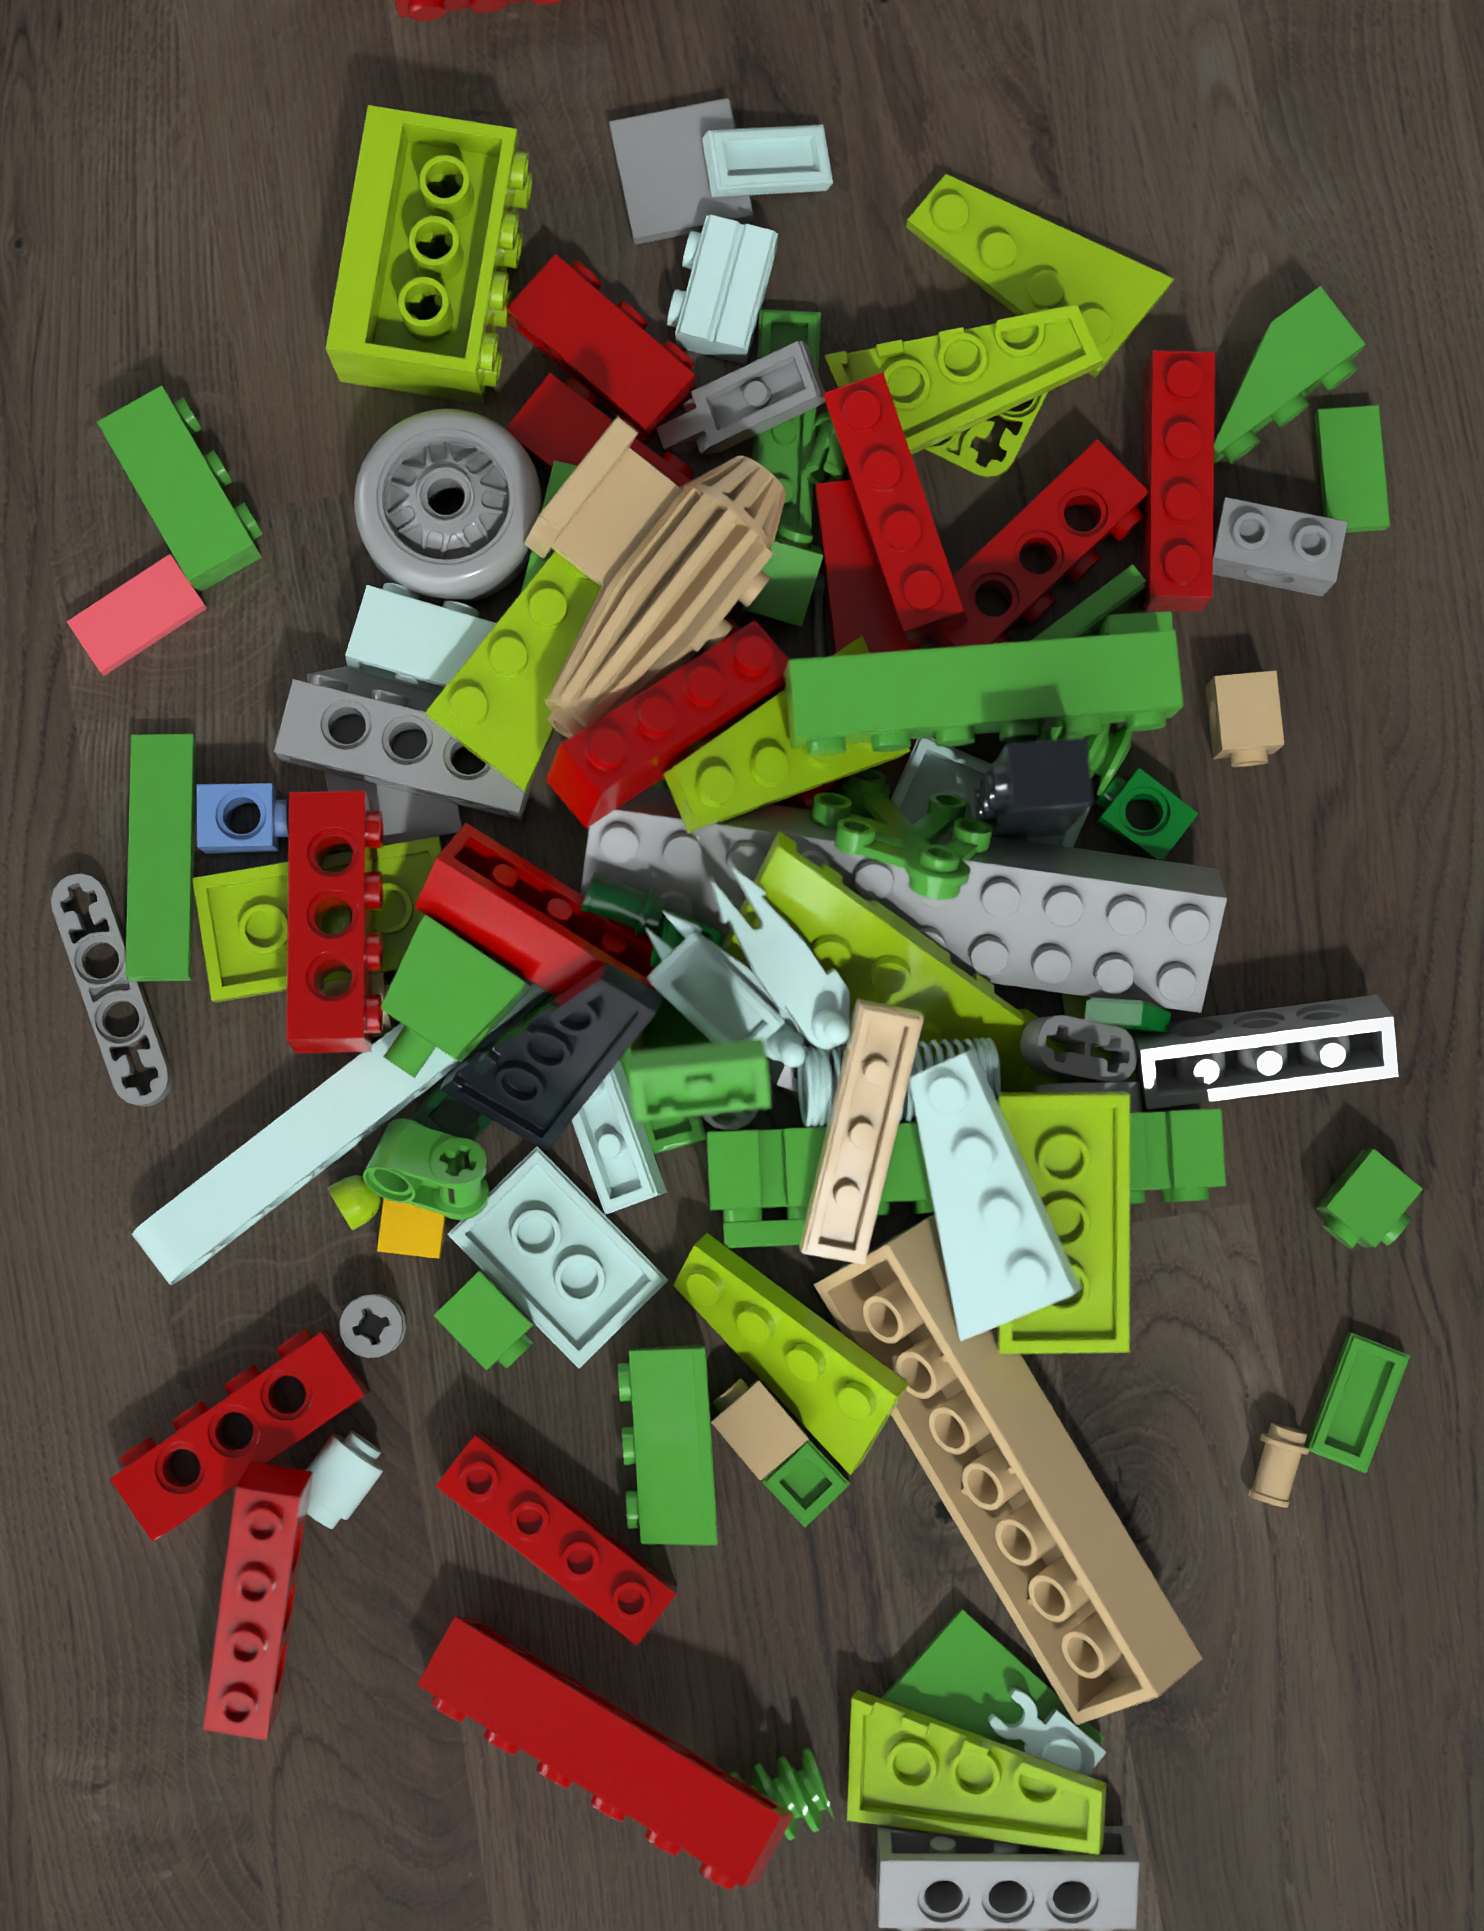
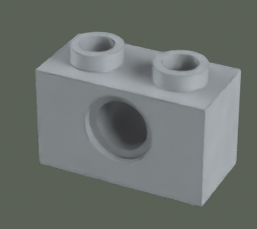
[1213,497,1347,596]

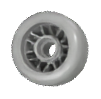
[354,409,544,604]

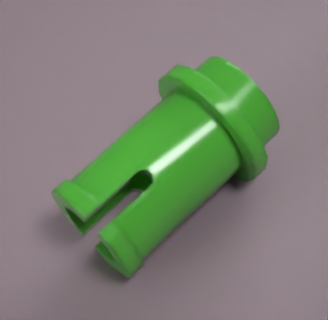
[804,408,847,485]

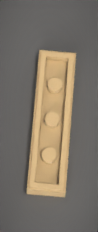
[799,999,924,1265]

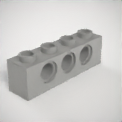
[274,674,533,821]
[1131,994,1398,1110]
[876,1825,1139,1931]

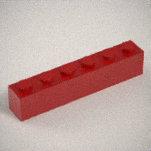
[417,1617,795,1890]

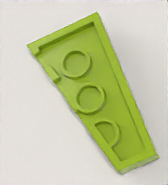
[673,1233,909,1475]

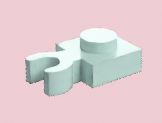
[988,1687,1106,1776]

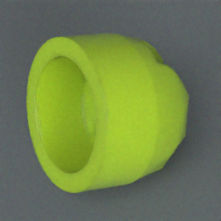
[327,1175,381,1231]

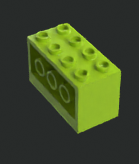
[326,105,533,404]

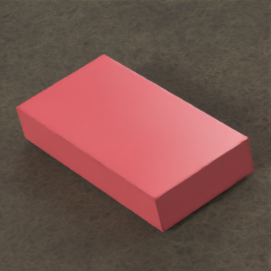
[67,554,207,676]

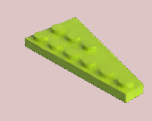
[722,831,1072,1092]

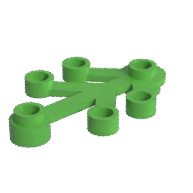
[811,768,992,900]

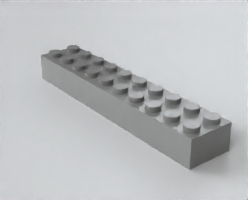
[580,787,1227,1013]

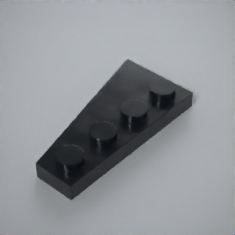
[439,963,663,1151]

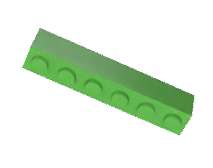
[784,630,1183,757]

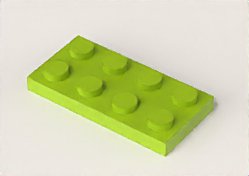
[192,836,457,1003]
[997,1091,1130,1354]

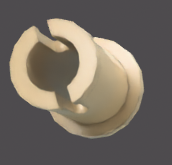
[1249,1423,1310,1508]

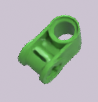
[363,1118,489,1220]

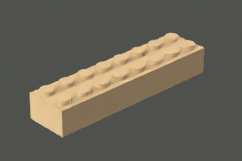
[814,1214,1203,1725]

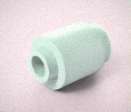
[306,1430,384,1529]

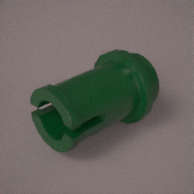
[581,872,667,937]

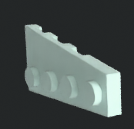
[909,1049,1081,1341]

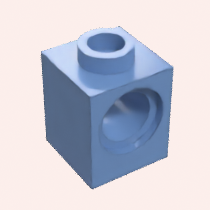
[197,783,289,854]

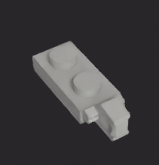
[656,340,826,458]

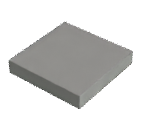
[609,98,753,245]

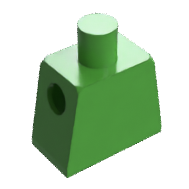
[381,915,531,1078]

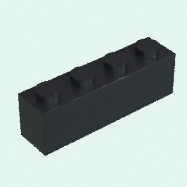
[974,737,1093,839]

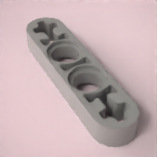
[51,873,173,1107]

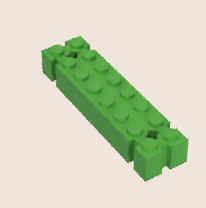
[707,1109,1226,1222]

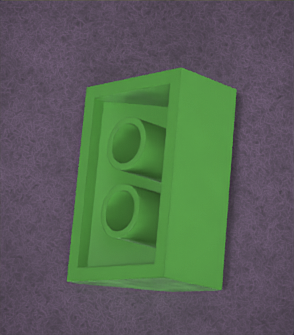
[618,1344,718,1545]

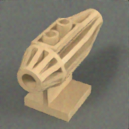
[524,417,786,738]

